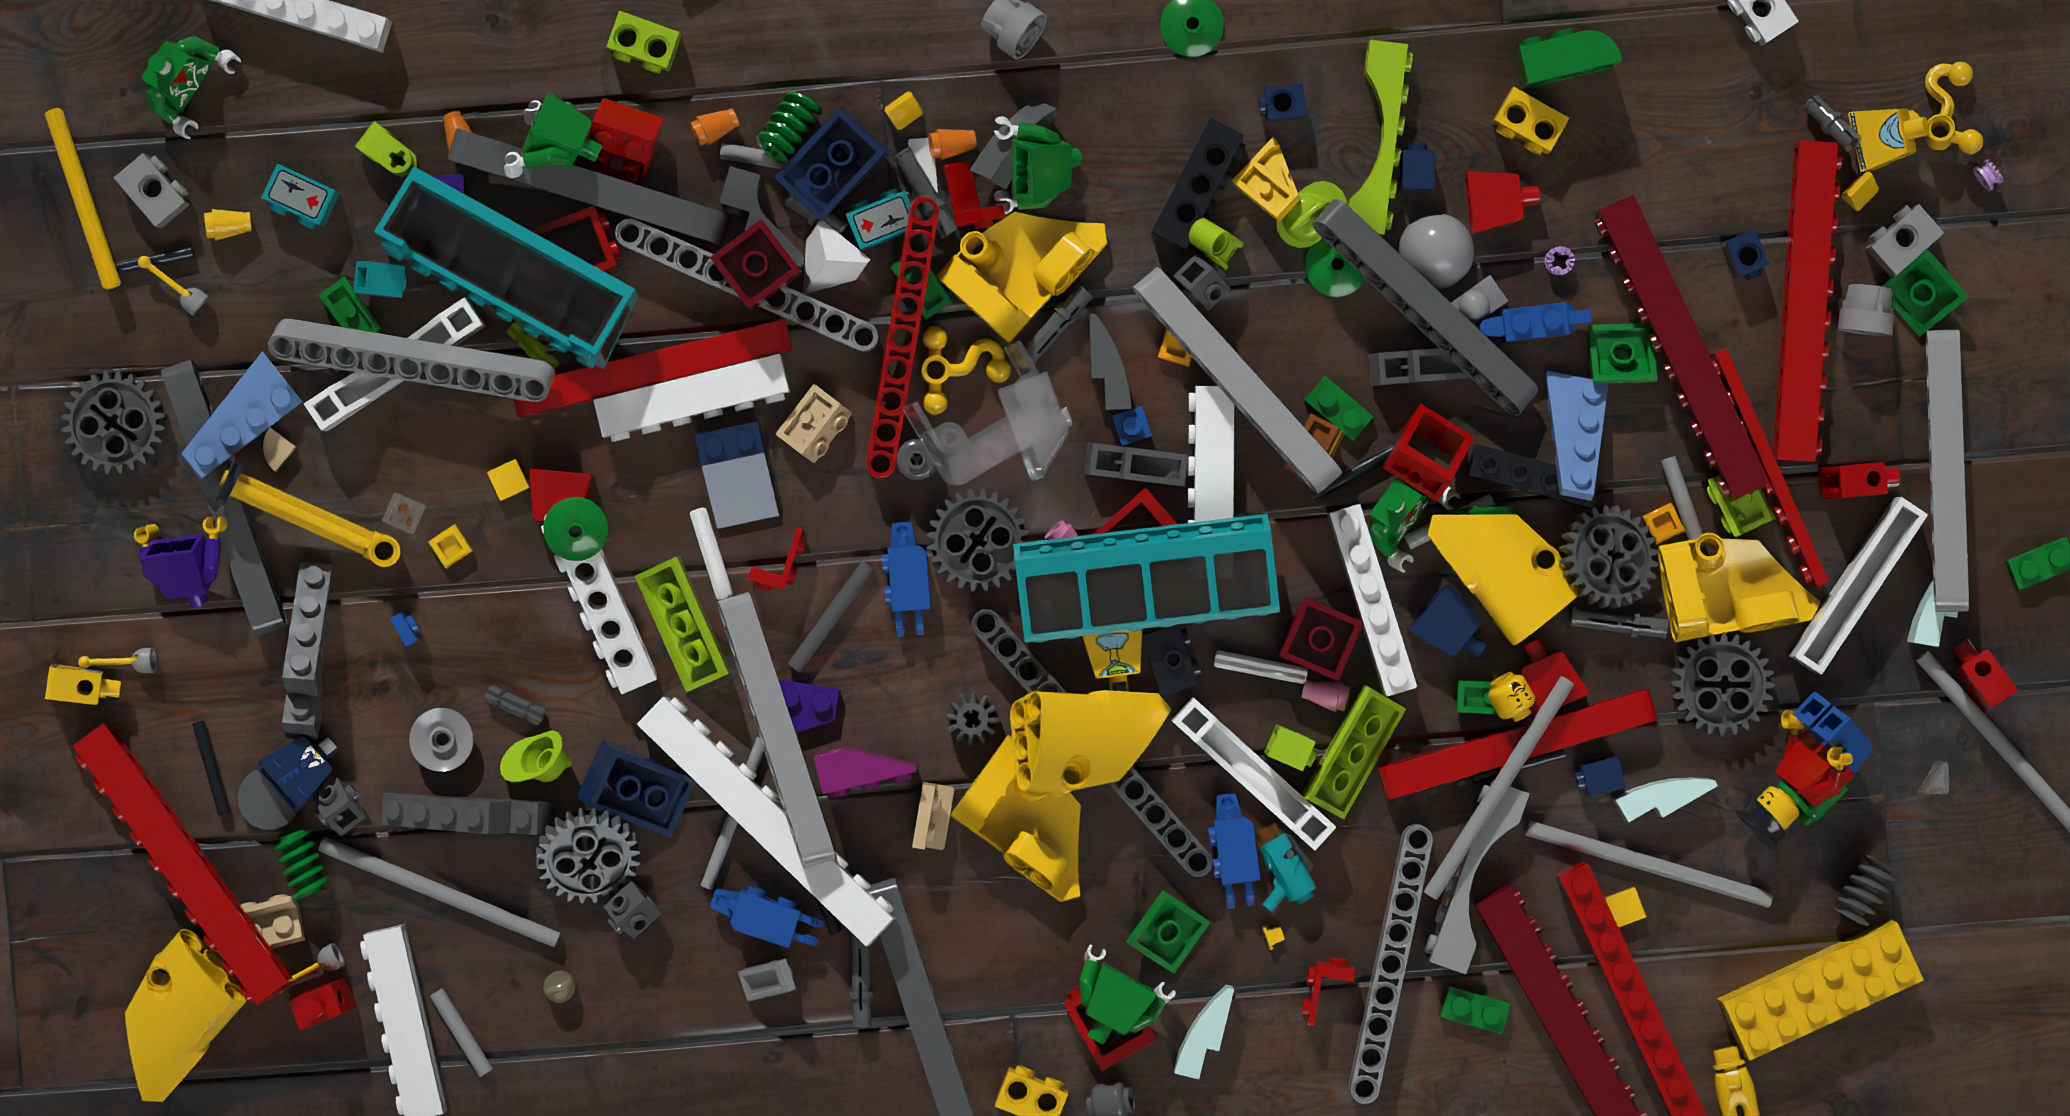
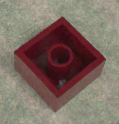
[710,219,802,312]
[1277,597,1363,681]

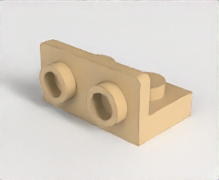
[776,384,852,463]
[912,782,954,850]
[241,894,305,949]

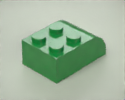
[1512,28,1622,91]

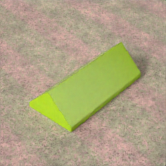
[635,556,731,692]
[1301,685,1406,819]

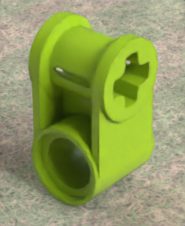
[355,121,418,177]
[1189,218,1244,271]

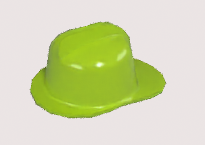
[1276,181,1347,248]
[500,730,573,783]

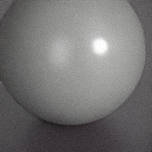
[1398,213,1474,289]

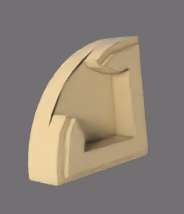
[263,427,296,472]

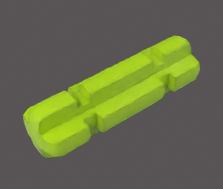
[507,321,560,371]

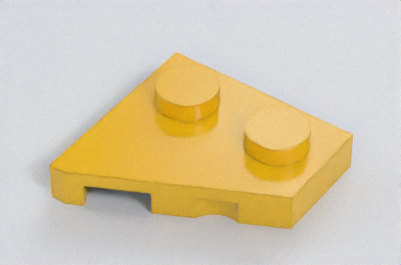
[1232,137,1301,222]

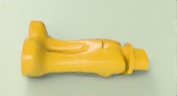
[1712,1046,1760,1116]

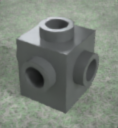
[1173,254,1230,311]
[312,778,366,836]
[603,881,662,939]

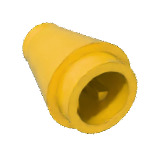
[204,209,252,241]

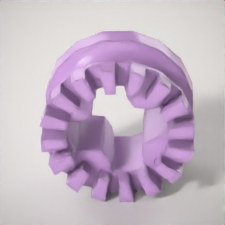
[1973,159,2003,191]
[1544,246,1575,275]

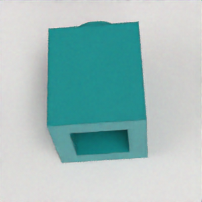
[353,261,407,298]

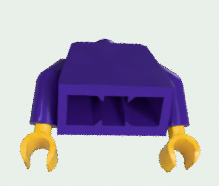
[134,516,228,608]

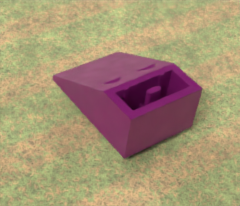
[814,746,918,798]

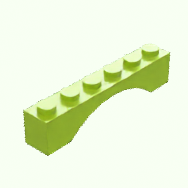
[1347,40,1413,237]

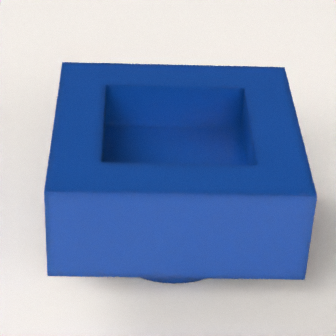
[1112,406,1152,446]
[390,612,422,647]

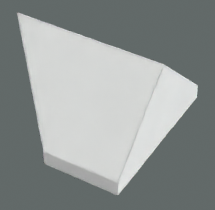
[803,221,870,295]

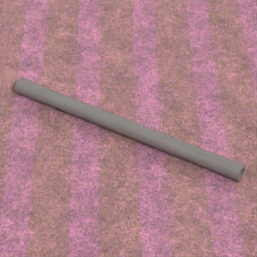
[1916,650,2070,833]
[1423,676,1575,900]
[1525,820,1774,908]
[318,837,561,948]

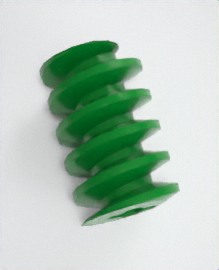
[756,92,822,164]
[273,828,328,900]

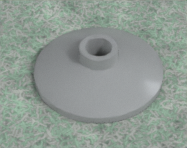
[409,708,474,772]

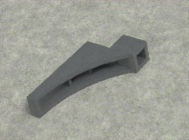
[282,562,334,741]
[381,792,559,835]

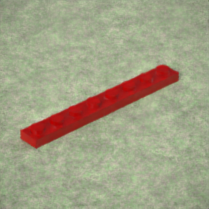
[1710,348,1829,587]

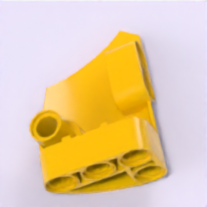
[935,212,1108,343]
[1427,514,1580,646]
[1658,533,1821,643]
[1010,690,1171,797]
[950,734,1081,902]
[125,929,247,1102]

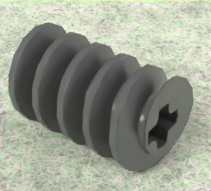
[1833,853,1897,926]

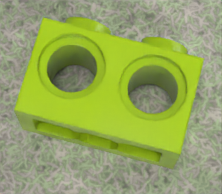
[606,11,682,74]
[1264,724,1318,771]

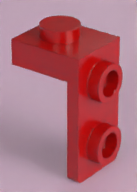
[944,162,1005,230]
[748,527,808,592]
[1301,957,1356,1027]

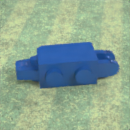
[1476,302,1592,343]
[882,522,931,637]
[1208,793,1261,909]
[710,886,825,948]

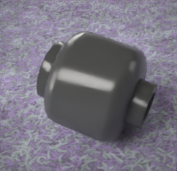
[896,439,938,480]
[1086,1081,1136,1116]

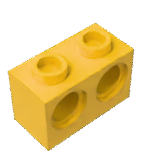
[1492,87,1569,155]
[995,1065,1068,1116]

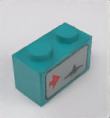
[261,164,340,229]
[846,188,910,252]

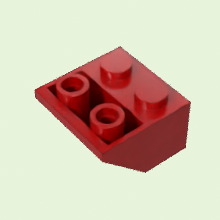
[582,98,664,187]

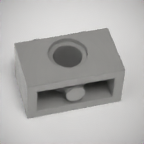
[114,153,190,229]
[1865,204,1944,277]

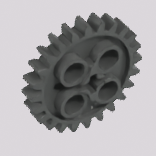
[61,371,167,474]
[927,488,1029,592]
[1559,504,1659,609]
[1670,633,1775,736]
[536,808,640,904]

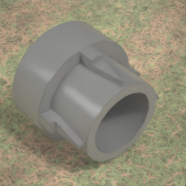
[981,0,1047,60]
[1837,284,1895,336]

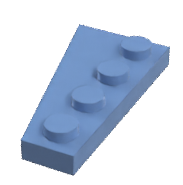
[180,351,302,480]
[1544,371,1608,501]

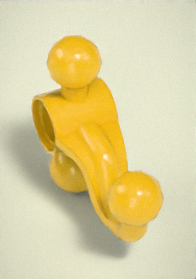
[1908,62,1984,154]
[920,326,1011,415]

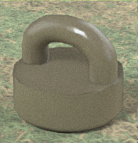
[543,970,576,1003]

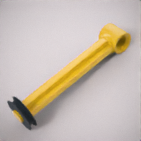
[215,458,400,567]

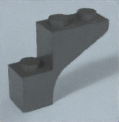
[719,166,804,268]

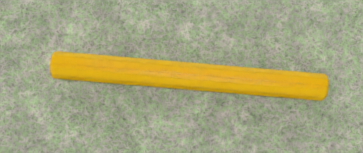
[45,108,121,290]

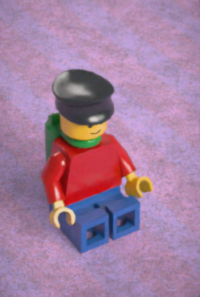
[1736,691,1872,850]

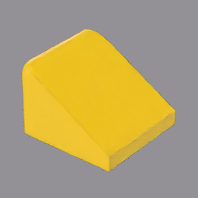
[884,91,923,130]
[1841,171,1879,211]

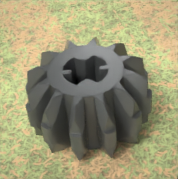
[945,691,999,746]

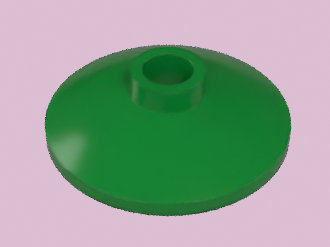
[1160,0,1224,57]
[1305,238,1365,297]
[543,497,608,561]

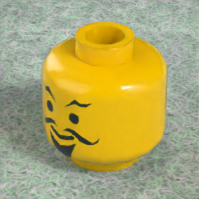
[1488,672,1535,722]

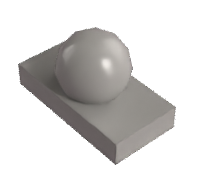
[1451,275,1508,325]
[738,959,796,1002]

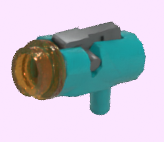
[1254,822,1317,912]

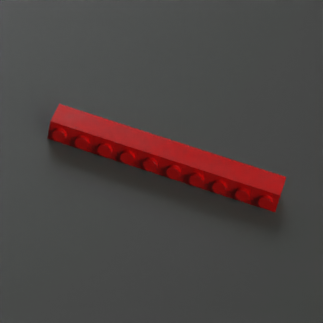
[1772,140,1842,462]
[73,723,295,1005]
[1555,861,1707,1116]

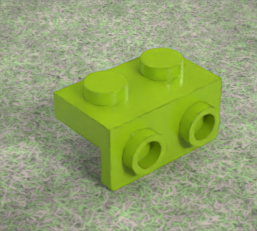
[1707,475,1775,537]

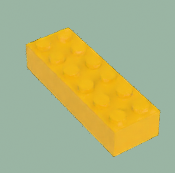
[1717,919,1924,1060]

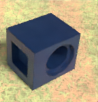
[1258,83,1307,123]
[1400,144,1435,191]
[1721,229,1770,281]
[1575,755,1627,797]

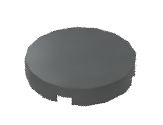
[238,770,297,830]

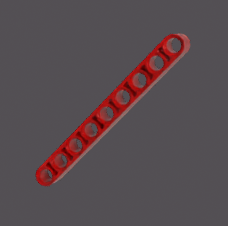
[866,196,939,479]
[513,319,793,418]
[1378,688,1658,799]

